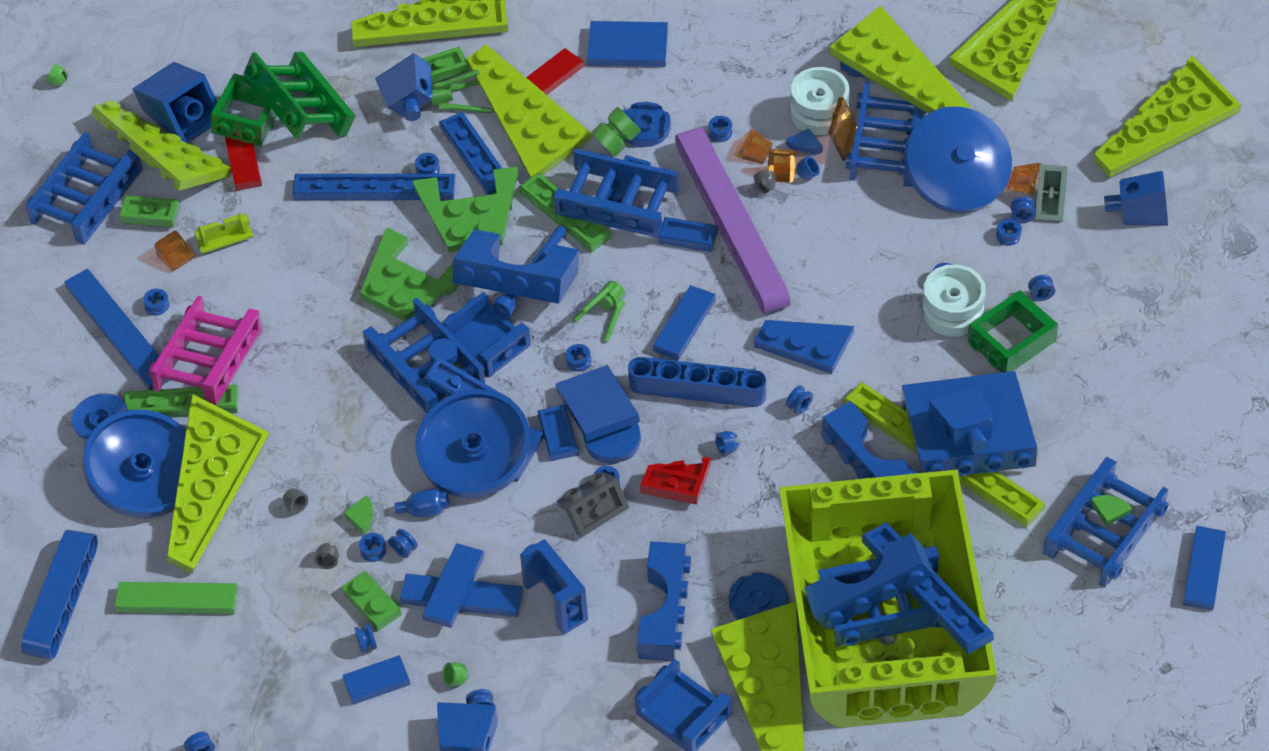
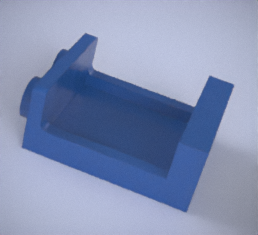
[442,292,531,377]
[520,539,588,635]
[635,659,732,751]

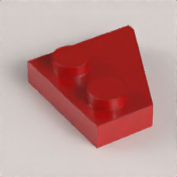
[640,457,711,505]

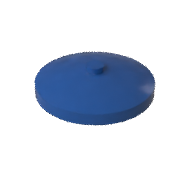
[904,106,1012,213]
[416,389,532,498]
[82,409,186,518]

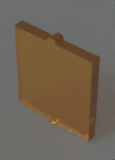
[828,97,857,161]

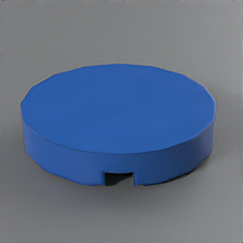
[623,102,671,147]
[583,424,641,464]
[728,572,789,620]

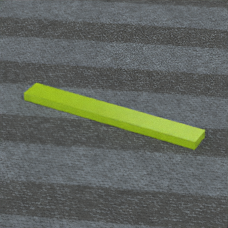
[843,382,1046,527]

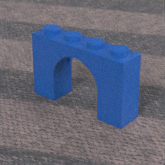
[452,229,579,304]

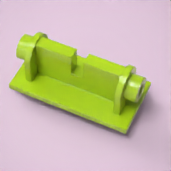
[194,213,254,254]

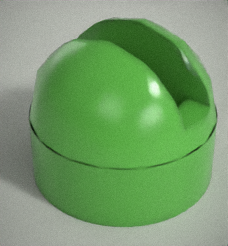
[45,63,67,86]
[442,662,469,687]

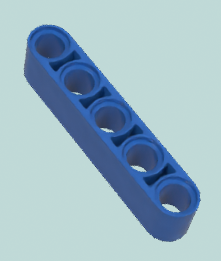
[628,357,766,407]
[21,530,98,659]

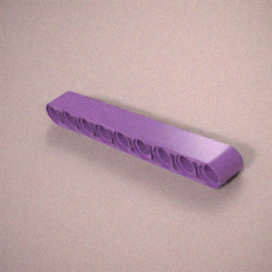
[675,127,791,314]

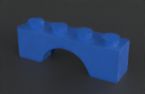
[821,401,917,479]
[804,533,934,630]
[637,541,691,661]

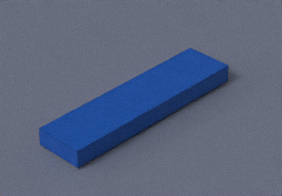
[439,112,502,195]
[400,573,523,617]

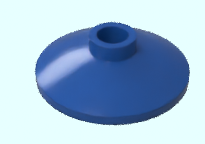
[72,393,128,440]

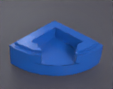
[786,129,823,155]

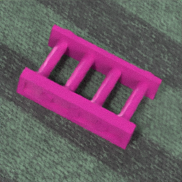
[149,296,261,406]

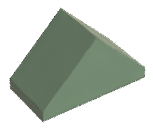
[1035,164,1068,221]

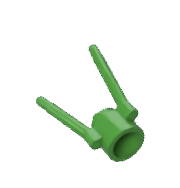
[431,70,493,113]
[573,281,625,342]

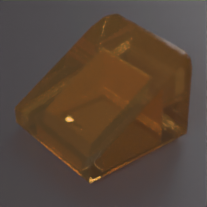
[734,129,773,164]
[768,149,796,183]
[1008,163,1041,195]
[155,230,195,272]

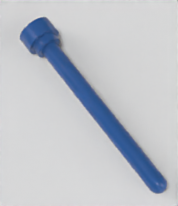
[491,226,566,320]

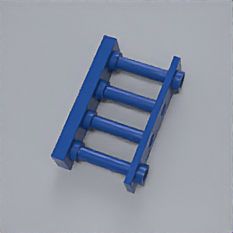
[845,82,926,187]
[25,132,143,244]
[554,149,679,238]
[362,298,486,414]
[1043,456,1169,588]
[818,546,942,647]

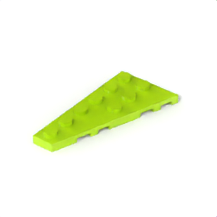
[351,0,508,47]
[949,0,1059,102]
[829,5,970,114]
[467,44,592,179]
[1094,55,1241,178]
[91,101,231,191]
[166,394,270,574]
[711,601,804,751]

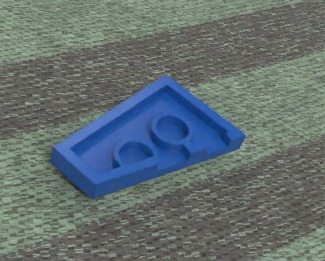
[754,320,854,374]

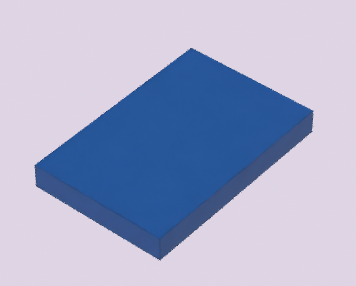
[587,21,668,67]
[555,365,640,441]

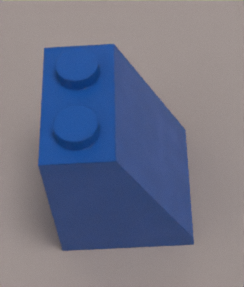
[132,62,217,143]

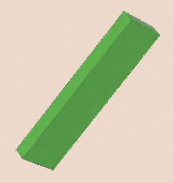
[519,173,612,253]
[124,384,238,417]
[115,582,238,614]

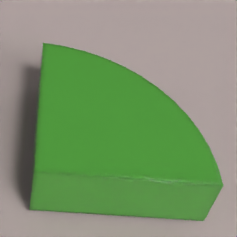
[344,495,374,535]
[1090,495,1132,526]

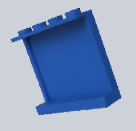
[901,371,1037,476]

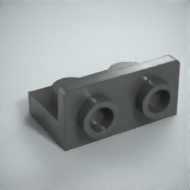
[557,472,629,537]

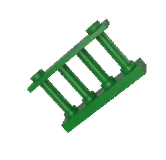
[243,52,356,138]

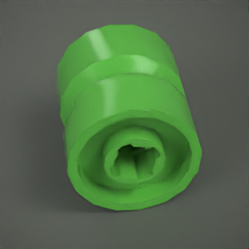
[591,106,642,157]

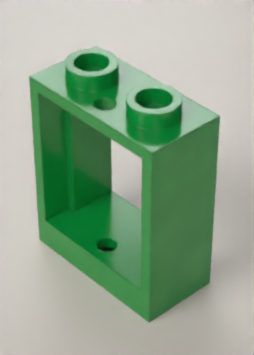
[211,73,277,146]
[968,290,1058,373]

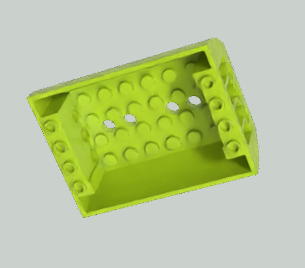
[779,469,997,728]

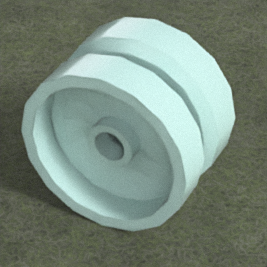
[791,67,849,135]
[922,265,986,337]

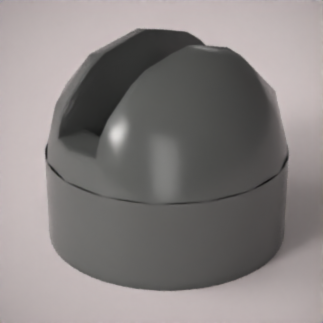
[753,170,776,193]
[283,488,308,514]
[314,543,339,569]

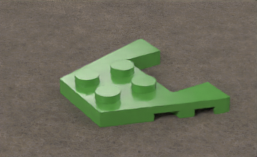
[413,167,518,252]
[360,227,460,322]

